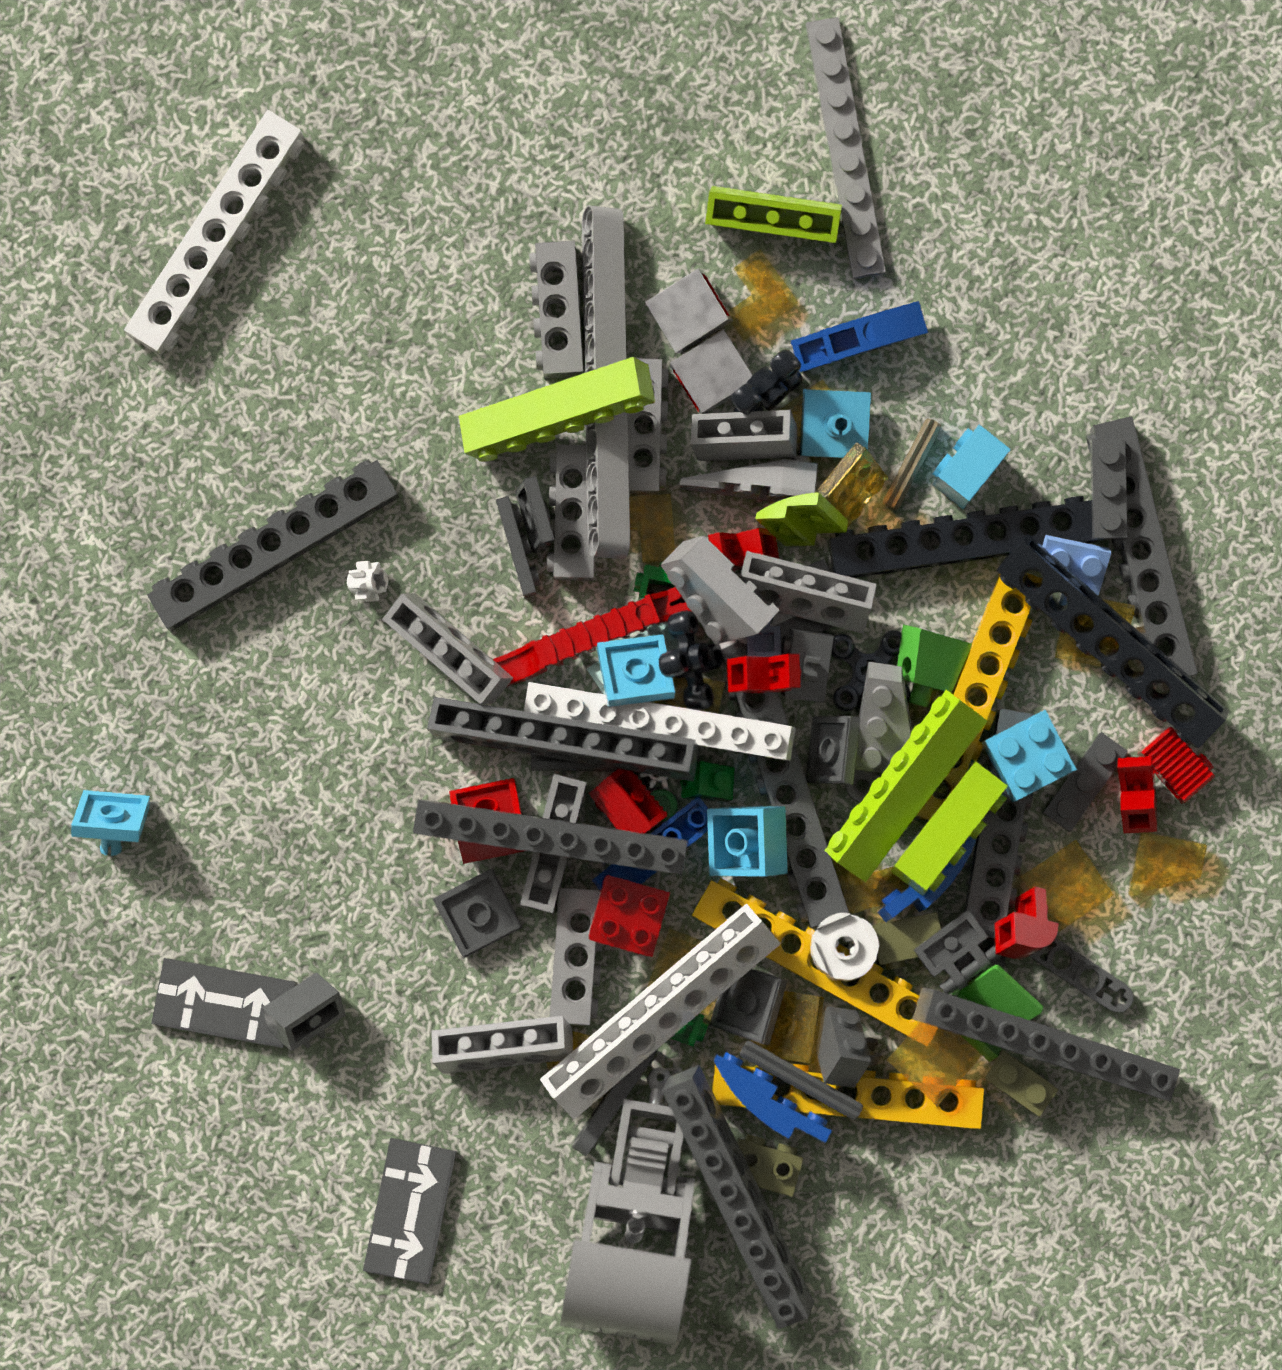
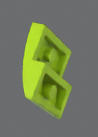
[755,493,848,546]

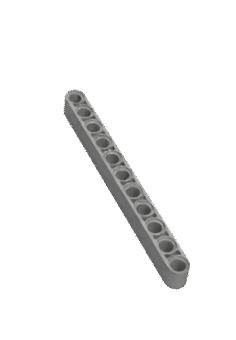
[582,205,630,559]

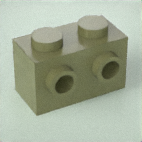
[737,1134,804,1197]

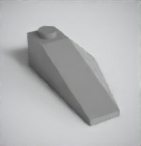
[680,455,817,502]

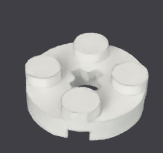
[810,912,879,981]

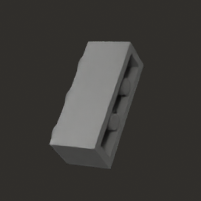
[690,410,797,461]

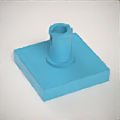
[800,389,871,459]
[597,634,675,707]
[71,790,150,856]

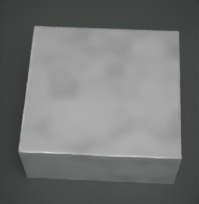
[645,269,733,354]
[670,330,753,414]

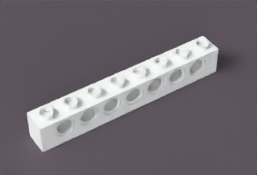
[124,110,305,356]
[524,682,796,761]
[540,903,781,1119]

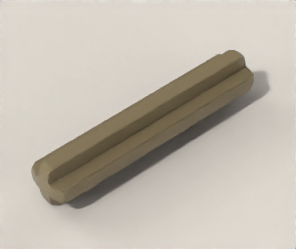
[883,418,941,510]

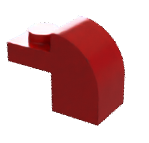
[708,528,779,571]
[727,654,801,693]
[1117,756,1157,834]
[995,887,1058,959]

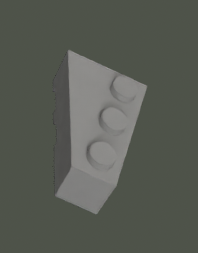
[661,536,780,645]
[855,662,913,773]

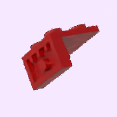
[588,875,670,958]

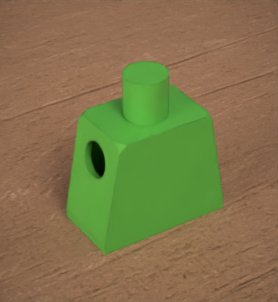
[897,625,972,707]

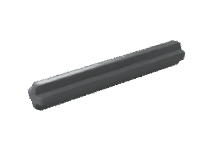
[740,1041,863,1120]

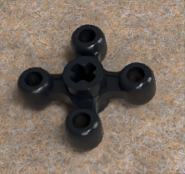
[731,349,803,415]
[658,610,723,710]
[831,630,911,712]

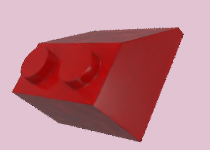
[449,778,525,864]

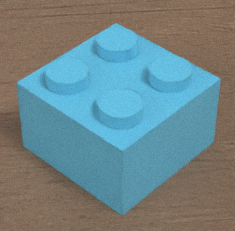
[933,424,1011,509]
[982,710,1077,803]
[707,806,788,876]

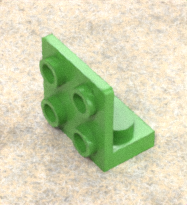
[952,965,1043,1062]

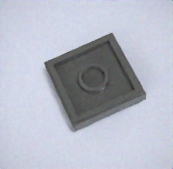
[515,476,554,554]
[806,716,860,785]
[433,868,523,959]
[710,968,788,1045]

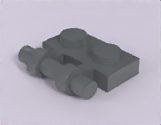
[913,910,1001,995]

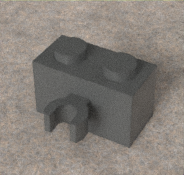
[780,628,834,703]
[262,972,346,1051]
[811,1006,882,1088]

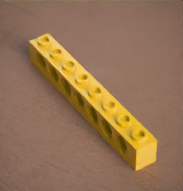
[916,573,1042,822]
[691,878,938,1047]
[712,1059,984,1129]

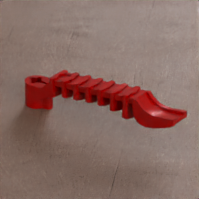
[492,587,691,687]

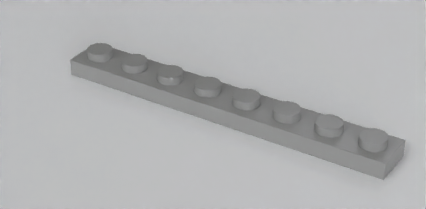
[806,17,886,279]

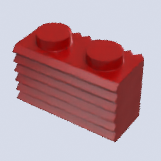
[1138,726,1215,804]
[588,769,667,833]

